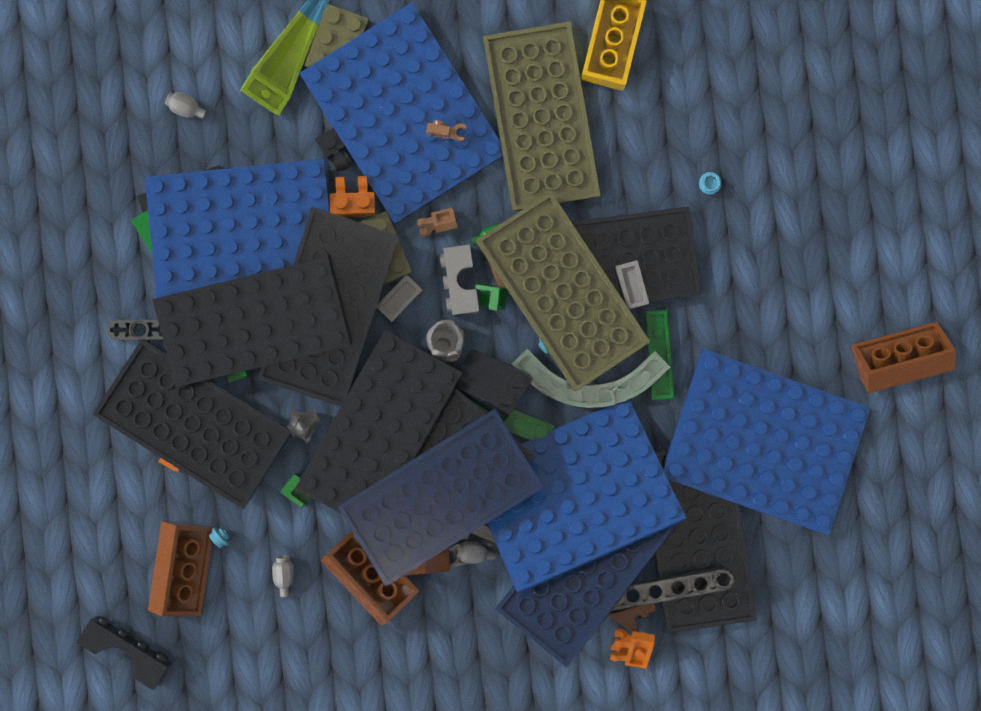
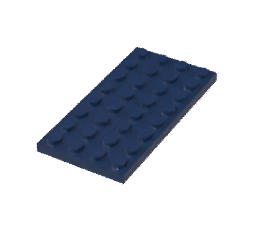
[338,409,544,586]
[495,523,679,668]

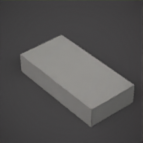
[615,260,649,309]
[377,275,423,322]

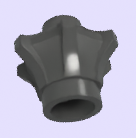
[286,410,321,443]

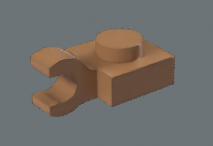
[426,121,466,142]
[417,207,458,237]

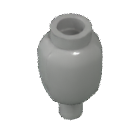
[165,92,207,119]
[454,540,496,564]
[272,555,294,597]

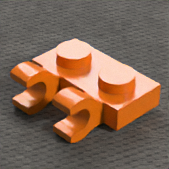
[330,176,375,217]
[610,628,655,669]

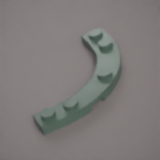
[512,348,670,408]

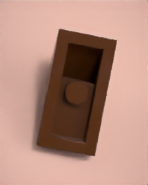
[609,603,656,632]

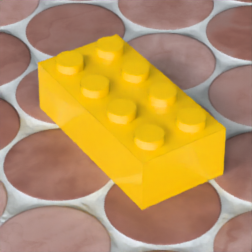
[581,0,647,91]

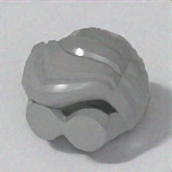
[426,319,464,362]

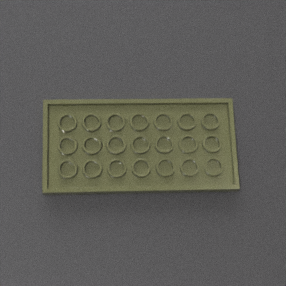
[483,21,601,212]
[475,192,650,392]

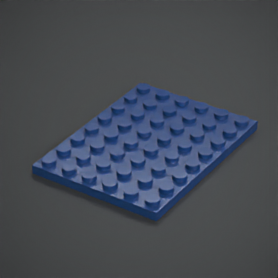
[299,2,503,224]
[145,159,330,298]
[662,349,870,535]
[488,399,686,593]

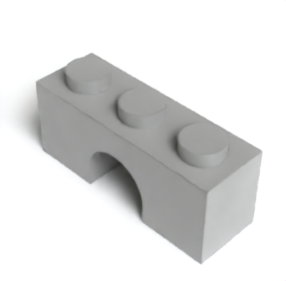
[440,244,479,316]

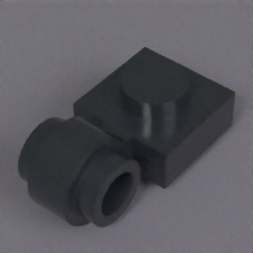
[315,128,353,172]

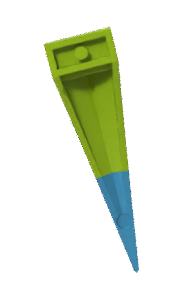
[240,0,329,116]

